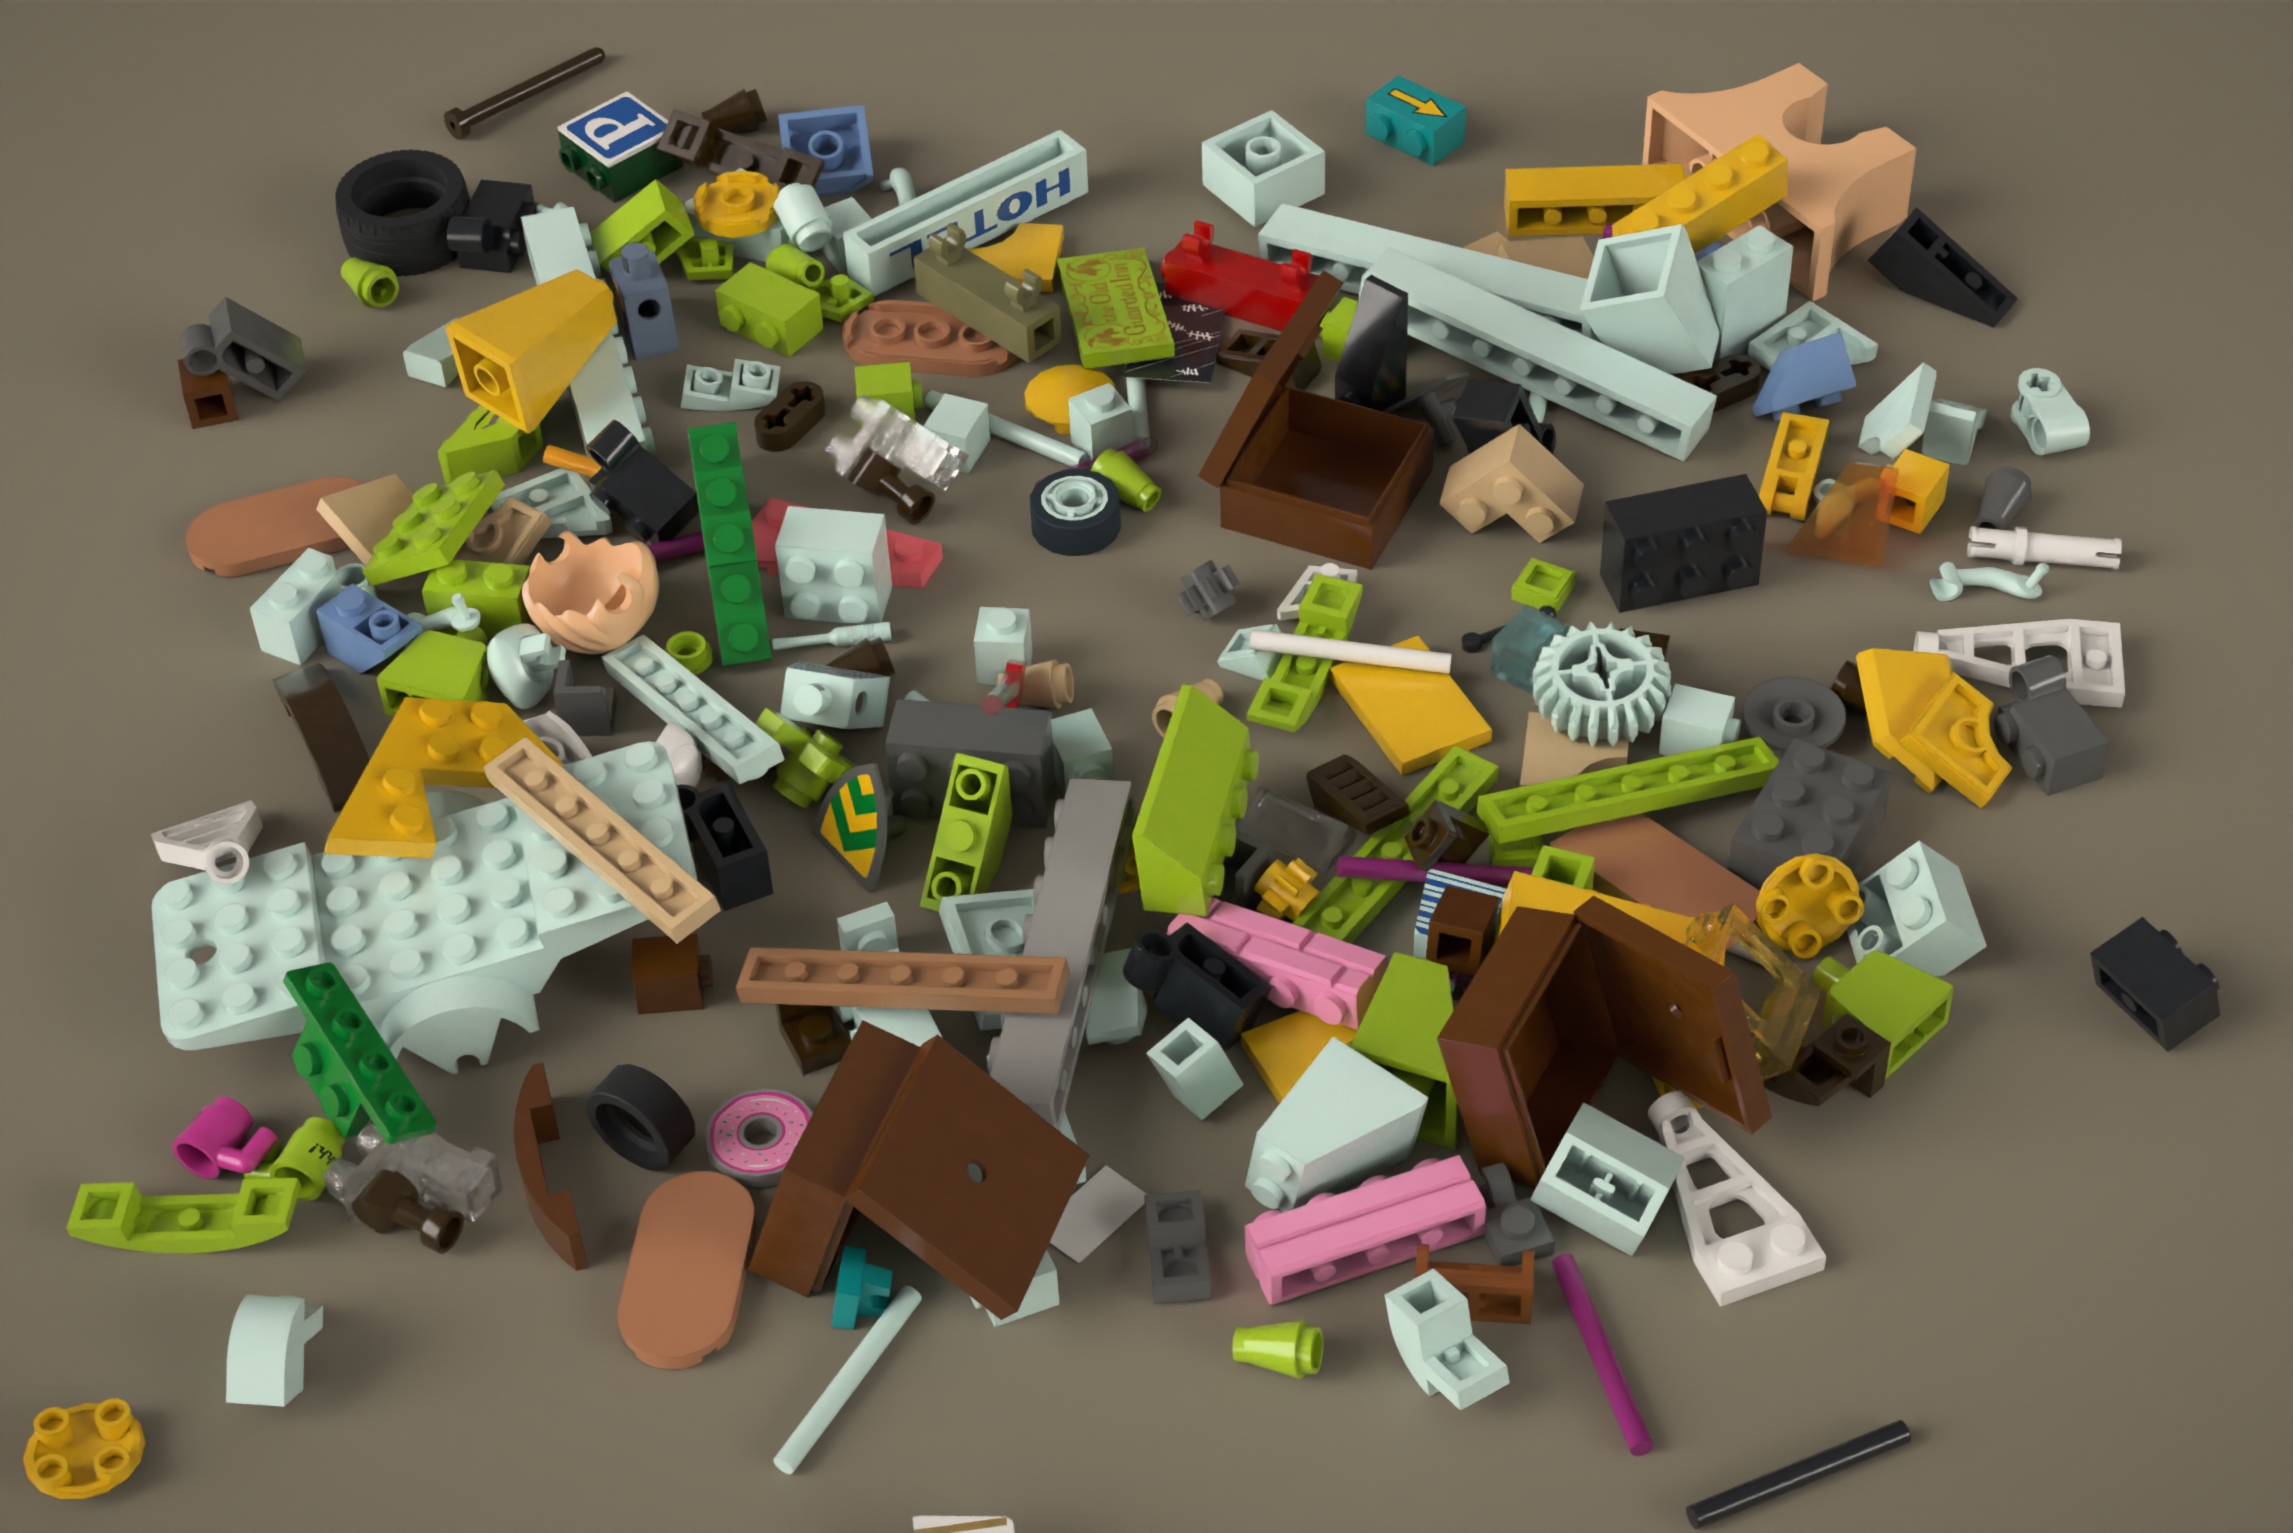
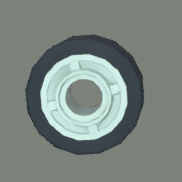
[1030,469,1121,556]

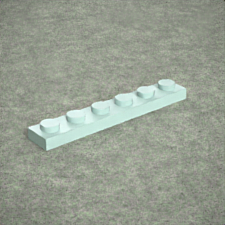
[601,634,785,784]

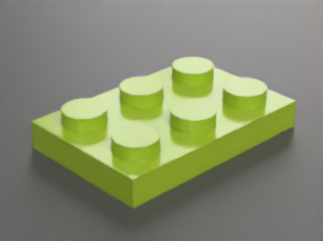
[362,469,505,586]

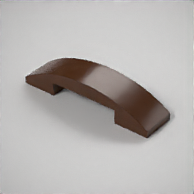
[514,1063,588,1271]

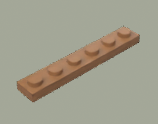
[736,947,1070,1014]

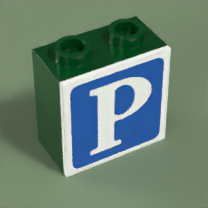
[557,91,684,203]

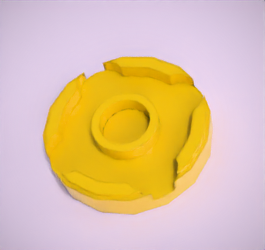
[693,171,780,238]

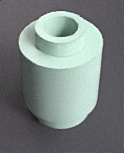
[774,183,833,252]

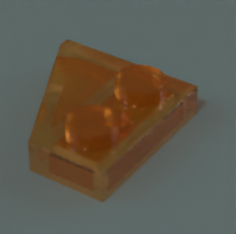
[1788,461,1899,567]

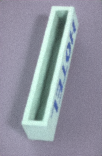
[843,130,1088,296]

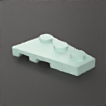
[939,889,1035,1031]

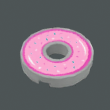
[705,1088,813,1188]

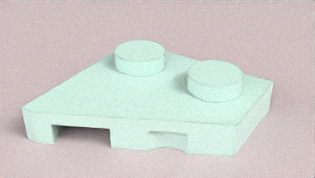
[1747,301,1878,371]
[487,468,613,538]

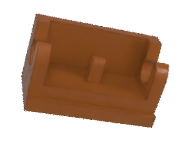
[1415,1243,1534,1325]

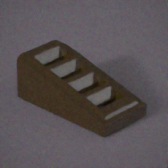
[1216,329,1321,391]
[1306,754,1411,835]

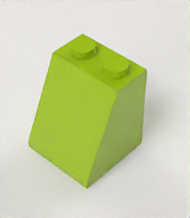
[1350,952,1460,1150]

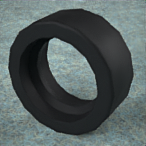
[586,1064,695,1171]

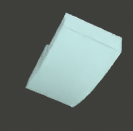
[680,359,781,411]
[1085,948,1148,1045]

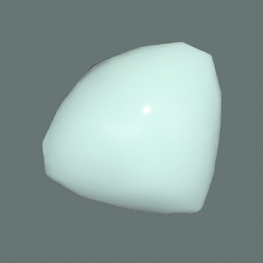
[487,623,566,709]

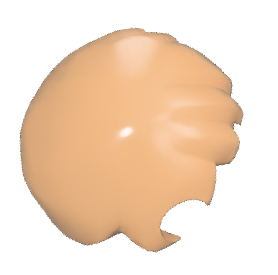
[522,531,659,655]

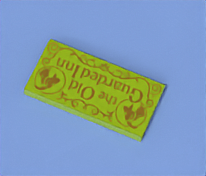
[1057,247,1175,369]

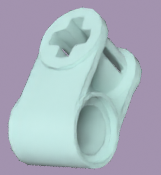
[2010,368,2090,456]

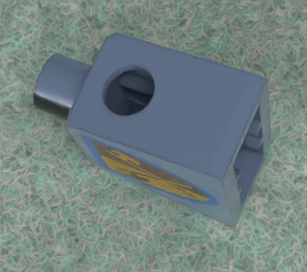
[609,243,680,360]

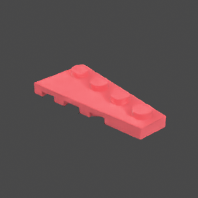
[752,497,943,589]

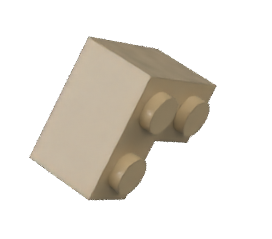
[1439,424,1584,543]

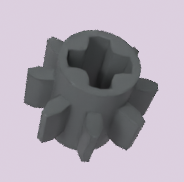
[1176,559,1240,620]

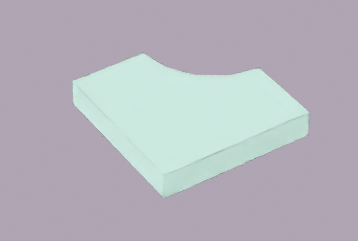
[1858,362,1937,459]

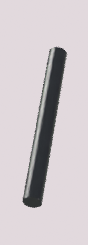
[1686,1420,1911,1529]

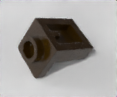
[1404,799,1490,872]
[775,1004,851,1076]
[1812,1013,1891,1098]

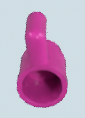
[172,1096,278,1179]

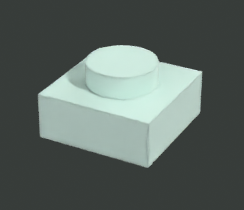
[837,902,898,952]

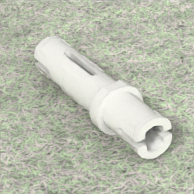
[1967,526,2122,570]

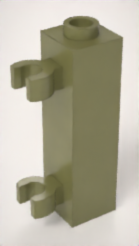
[914,223,1062,363]

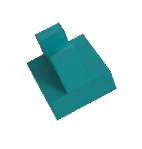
[831,1246,893,1330]

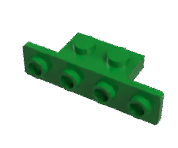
[283,962,437,1144]

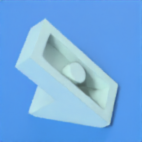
[1922,399,1988,465]

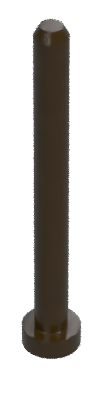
[444,47,605,139]

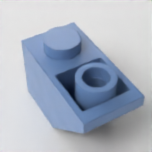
[1752,332,1857,421]
[316,583,422,674]

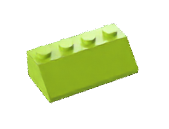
[1132,684,1259,917]

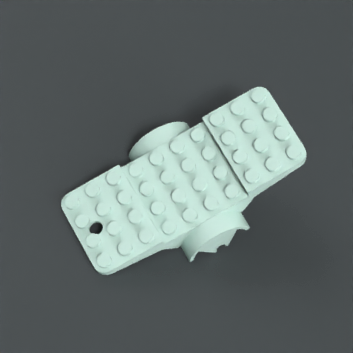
[151,741,697,1074]

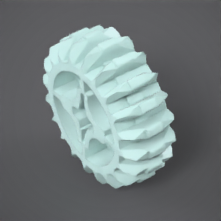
[1533,621,1671,747]

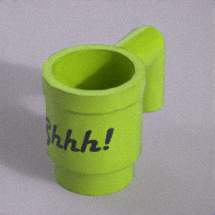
[243,1117,346,1201]

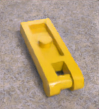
[1759,412,1829,521]

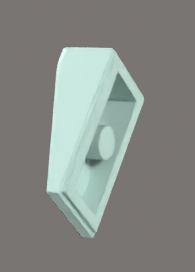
[403,318,459,388]

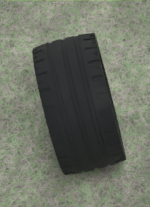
[335,149,470,277]

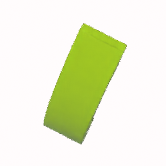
[1247,573,1363,733]
[66,1178,301,1254]

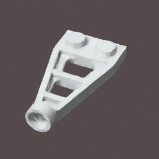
[1913,619,2125,708]
[151,800,263,884]
[1648,1091,1826,1307]

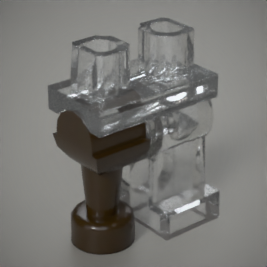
[825,395,969,525]
[324,1120,502,1254]

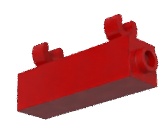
[1161,220,1331,332]

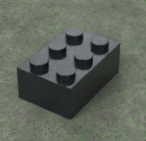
[1600,474,1767,613]

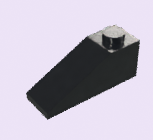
[1867,207,2018,327]
[1335,275,1408,412]

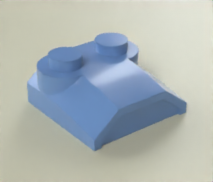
[778,105,874,197]

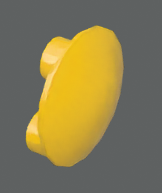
[1024,364,1115,435]
[1756,853,1864,959]
[23,1398,146,1499]

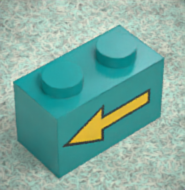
[1366,75,1466,166]

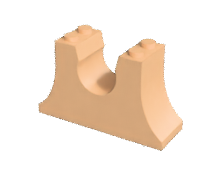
[1642,63,1917,302]

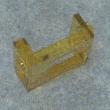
[1684,903,1822,1081]

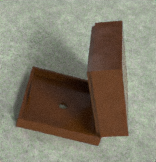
[1198,270,1434,570]
[1437,895,1772,1186]
[748,1020,1089,1320]

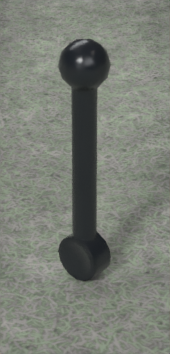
[1462,605,1557,653]

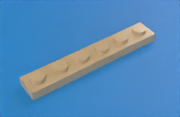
[483,737,721,944]

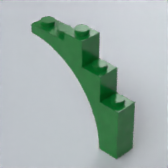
[687,422,772,666]

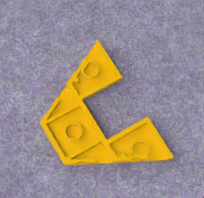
[324,697,564,858]

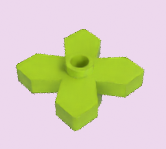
[755,707,883,809]

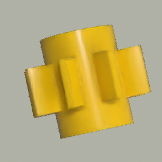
[1254,858,1320,922]

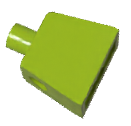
[377,626,494,717]
[1811,951,1954,1080]

